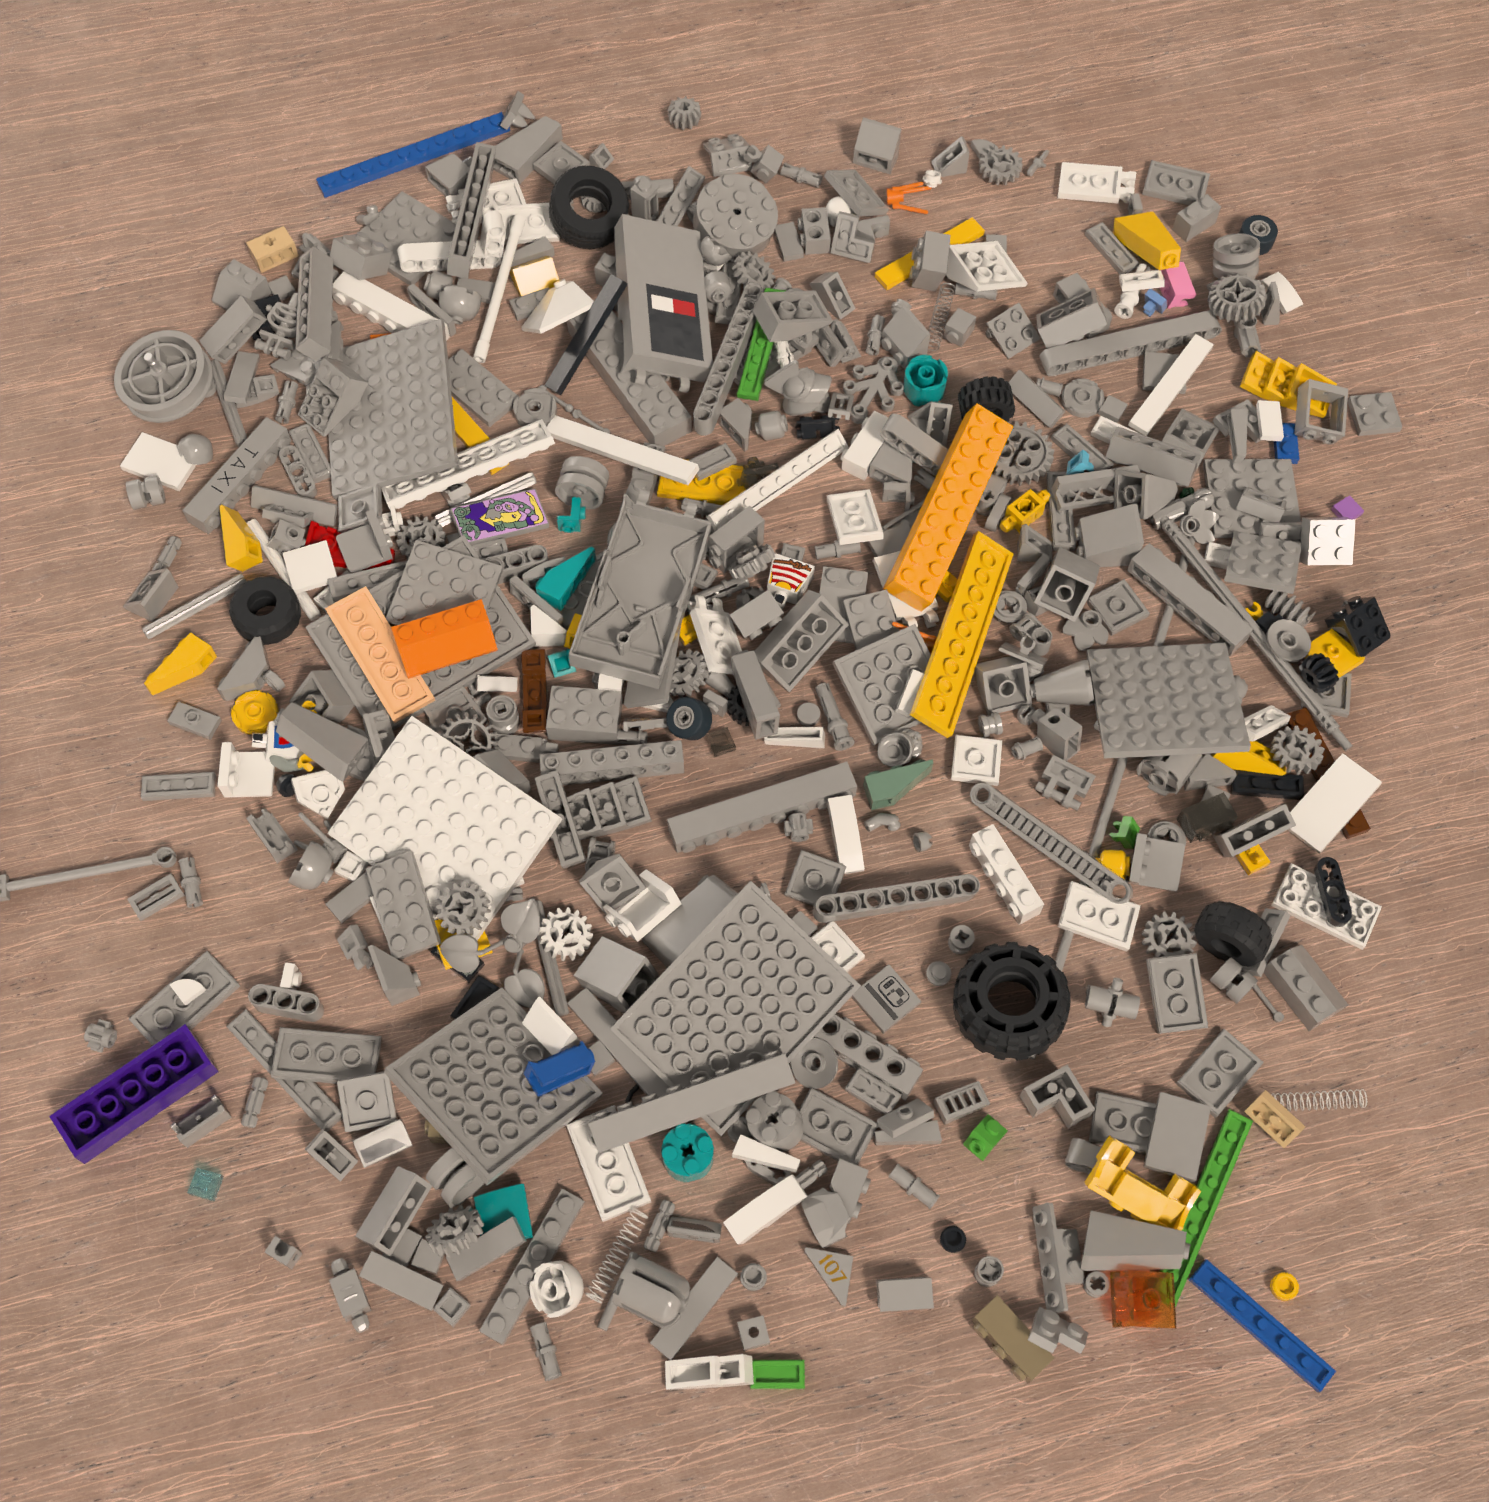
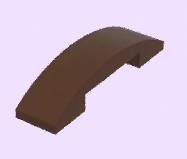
[522,649,547,733]

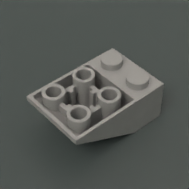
[297,358,368,436]

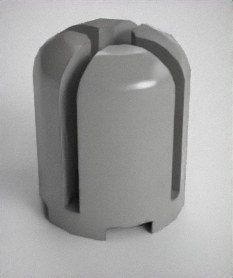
[1136,754,1202,796]
[613,1254,690,1328]

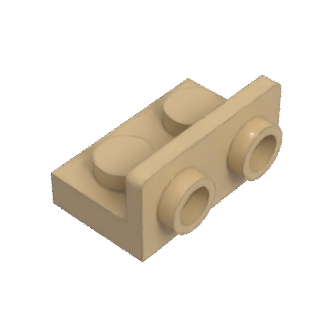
[1244,1090,1305,1148]

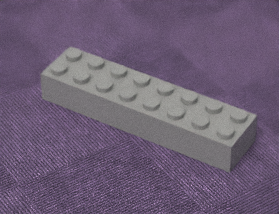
[567,310,692,446]

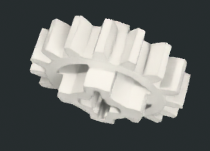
[539,907,593,961]

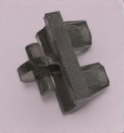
[736,457,779,490]

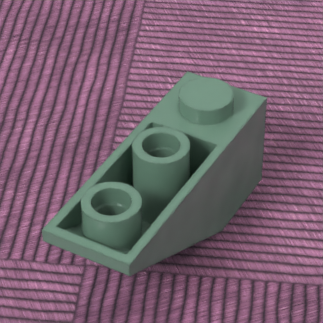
[863,759,934,811]

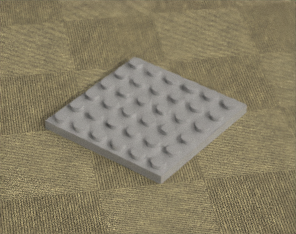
[1086,643,1251,759]
[384,988,603,1185]

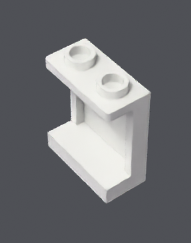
[603,869,682,942]

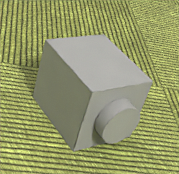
[943,308,976,347]

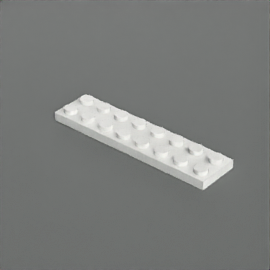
[381,419,555,509]

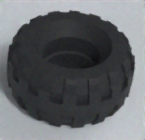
[953,942,1071,1061]

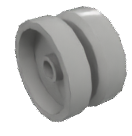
[1213,234,1260,279]
[555,456,609,510]
[426,1148,485,1208]

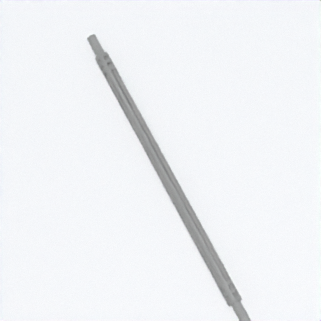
[1158,509,1353,751]

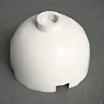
[529,1261,584,1318]

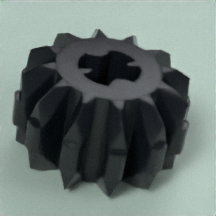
[1299,653,1339,693]

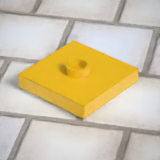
[1304,629,1365,678]

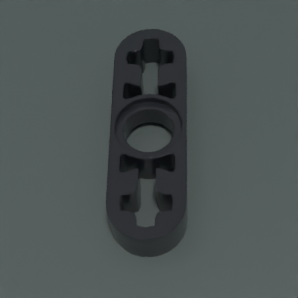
[1314,857,1352,927]

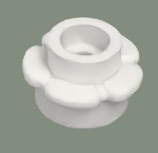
[922,170,942,188]

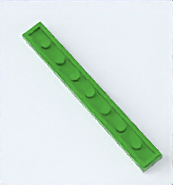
[1149,1109,1253,1309]

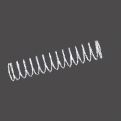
[1272,1089,1367,1112]
[585,1208,648,1303]

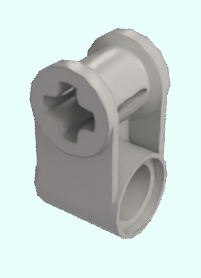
[975,474,1008,516]
[1009,612,1053,656]
[585,837,616,873]
[1065,1138,1101,1174]

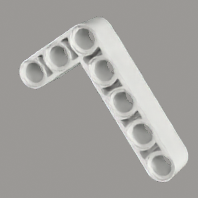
[397,211,506,272]

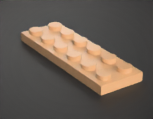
[325,586,435,724]

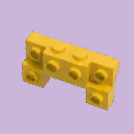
[1084,1135,1201,1231]

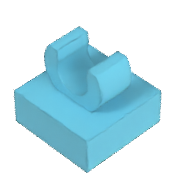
[1066,449,1094,475]

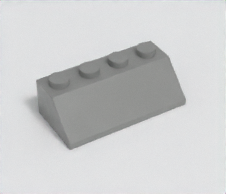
[754,590,849,692]

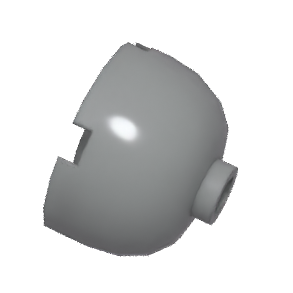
[439,286,482,325]
[288,840,334,890]

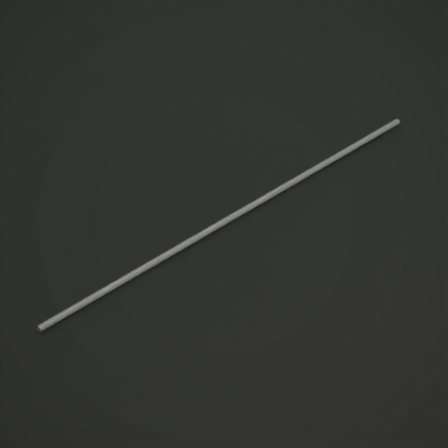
[1028,527,1195,1060]

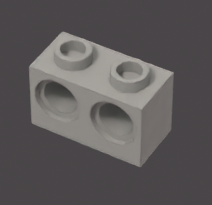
[798,207,831,255]

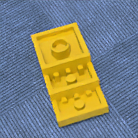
[1240,351,1337,418]

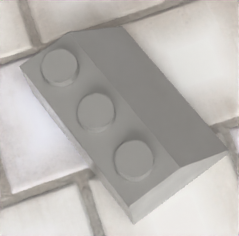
[1036,288,1107,349]
[1264,945,1349,1031]

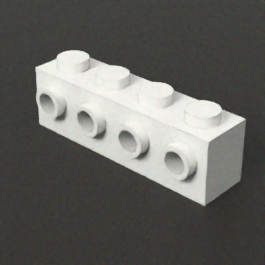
[969,824,1044,925]

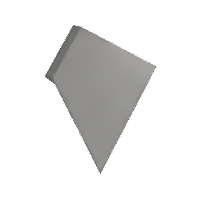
[907,401,953,447]

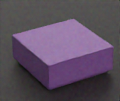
[1331,495,1364,520]

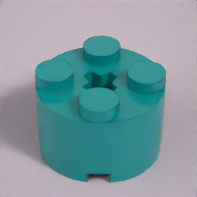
[903,355,948,407]
[661,1124,714,1183]

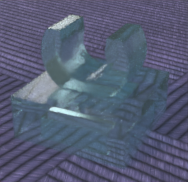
[187,1168,224,1202]

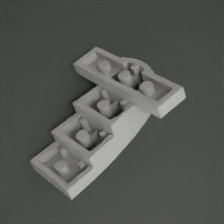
[535,770,652,869]

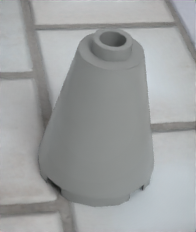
[1030,659,1094,706]

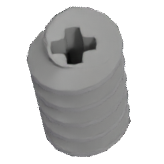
[1265,590,1316,628]

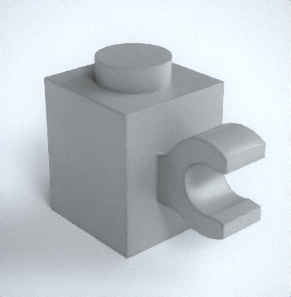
[743,144,784,183]

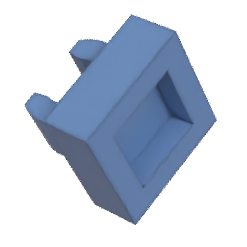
[1143,289,1167,317]

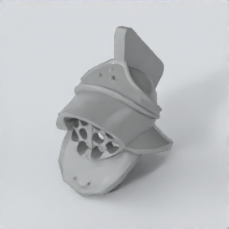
[765,360,832,416]

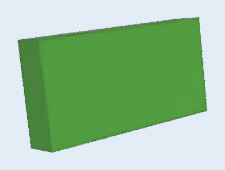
[750,1360,805,1389]

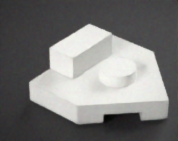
[291,770,345,819]

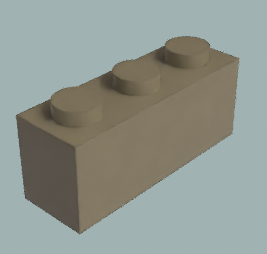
[971,1295,1054,1383]

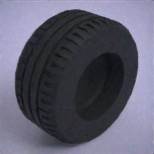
[549,165,629,249]

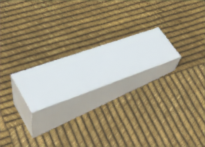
[764,727,825,748]
[732,1134,800,1173]

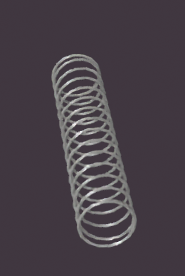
[928,283,955,351]

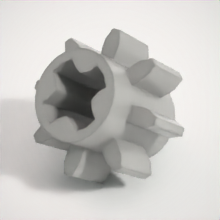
[784,813,814,842]
[84,1019,117,1053]

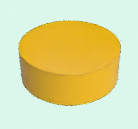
[1270,1272,1299,1301]

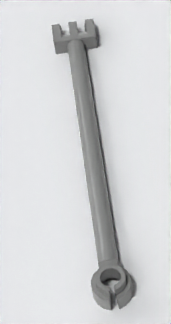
[0,847,177,902]

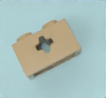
[246,226,299,273]

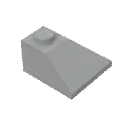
[368,945,421,1006]

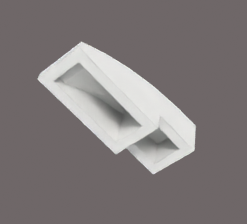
[827,795,864,874]
[723,1175,808,1245]
[665,1354,754,1390]

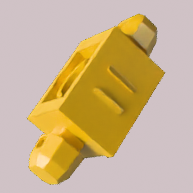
[999,489,1050,533]

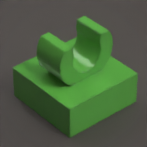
[1110,816,1140,849]

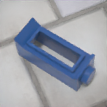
[524,1041,595,1097]

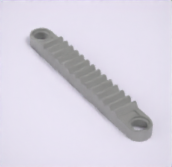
[970,783,1133,904]

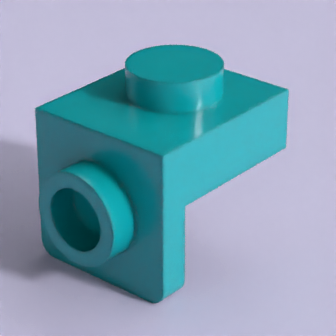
[557,497,586,533]

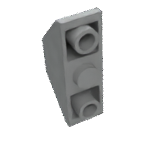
[217,636,271,701]

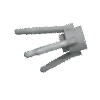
[294,812,348,863]

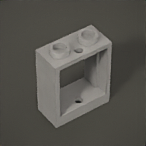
[1294,379,1348,445]
[709,505,765,573]

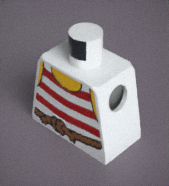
[767,553,815,609]

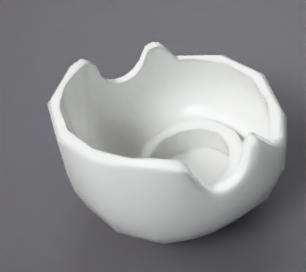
[826,196,856,227]

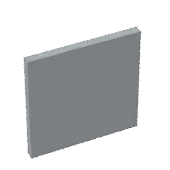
[999,636,1048,668]

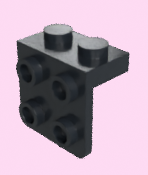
[1325,596,1391,657]

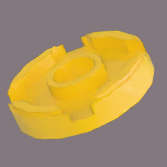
[231,690,279,735]

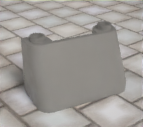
[642,875,738,968]

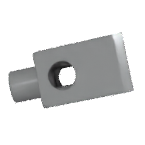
[425,154,472,197]
[1031,708,1082,761]

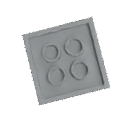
[1224,531,1302,594]

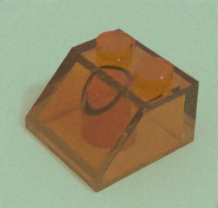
[1110,1270,1176,1329]

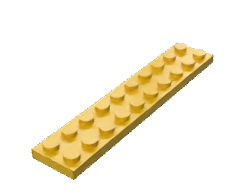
[910,531,1013,738]

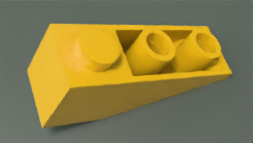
[220,505,263,572]
[144,633,217,695]

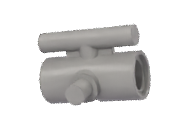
[1085,978,1140,1027]

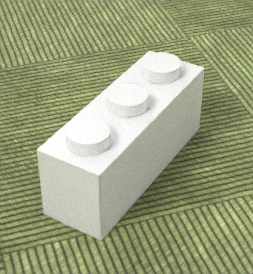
[841,411,889,481]

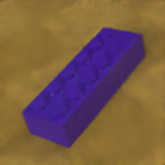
[49,1024,219,1164]

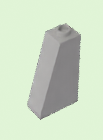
[493,116,563,184]
[731,650,780,740]
[276,702,368,782]
[1081,1210,1190,1271]

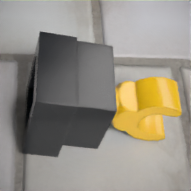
[1245,602,1284,636]

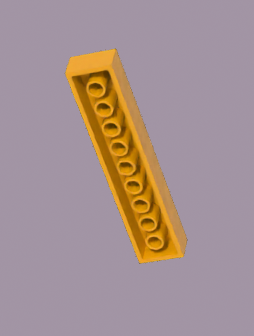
[883,403,1013,611]

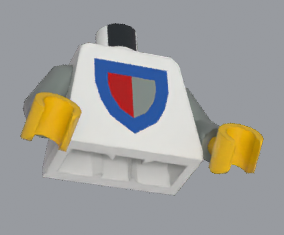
[252,701,317,772]

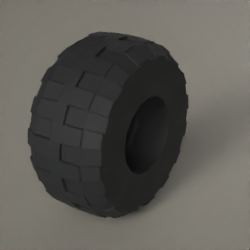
[229,576,301,645]
[1194,901,1272,967]

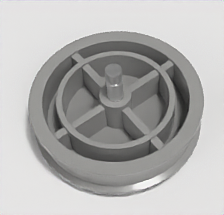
[114,330,213,423]

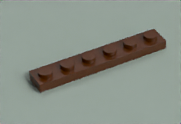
[1287,708,1371,839]

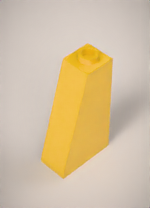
[1113,211,1181,270]

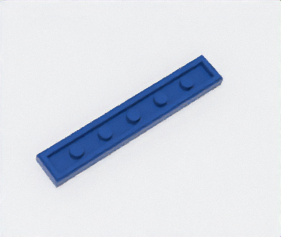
[1189,1259,1336,1393]

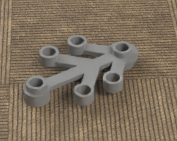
[843,357,904,424]

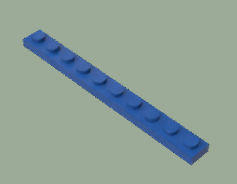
[316,112,510,198]

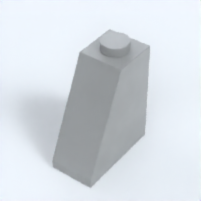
[869,441,912,486]

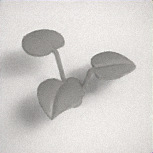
[440,898,545,1008]

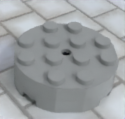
[693,174,778,258]

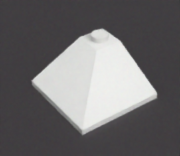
[946,241,1028,292]
[521,279,594,334]

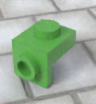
[963,1114,1008,1161]

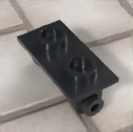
[795,415,840,440]

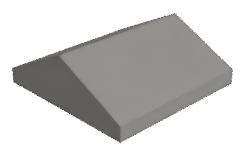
[579,853,646,915]

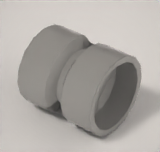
[126,475,166,510]
[486,695,520,735]
[1210,957,1258,1004]

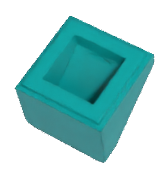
[547,649,576,678]

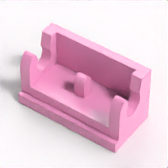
[1160,262,1196,309]

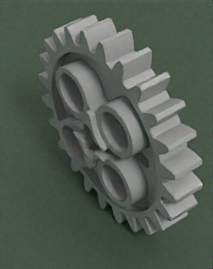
[993,421,1054,486]

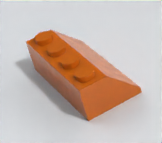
[391,599,498,679]

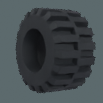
[958,376,1015,422]

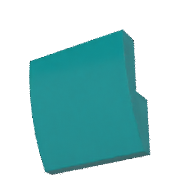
[474,1183,533,1239]

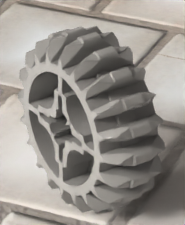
[1208,273,1267,323]
[436,712,499,754]

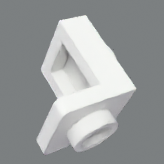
[382,505,404,536]

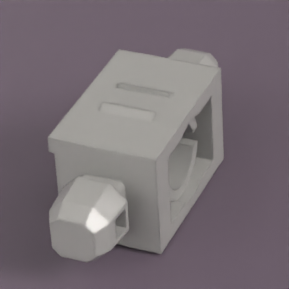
[329,1258,372,1333]

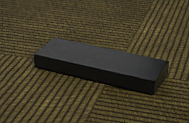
[1231,770,1304,800]

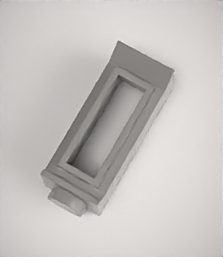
[630,176,660,221]

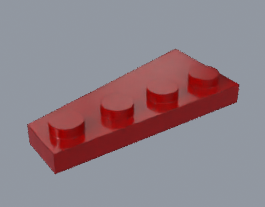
[304,521,395,570]

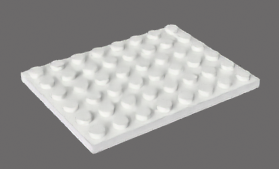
[327,716,562,941]

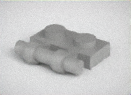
[1035,755,1096,811]

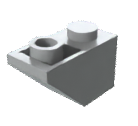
[829,1159,871,1224]

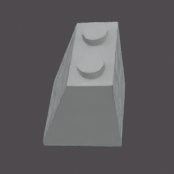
[1074,504,1144,567]
[1034,547,1100,622]
[573,936,660,1014]

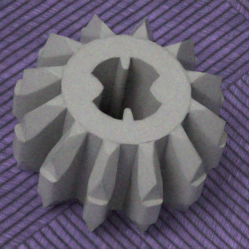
[668,96,701,131]

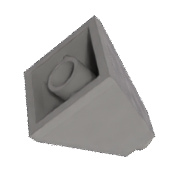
[1114,469,1177,519]

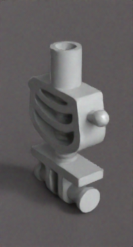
[254,293,298,360]

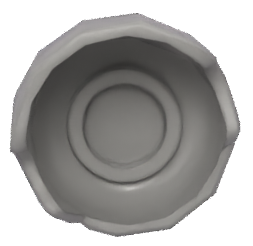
[701,236,732,266]
[178,434,213,465]

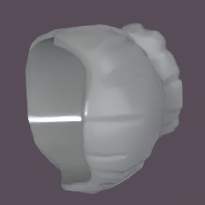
[877,729,923,767]

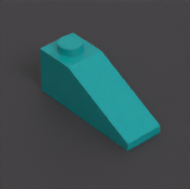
[535,547,596,611]

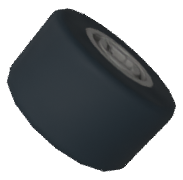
[1239,215,1278,255]
[666,697,712,741]

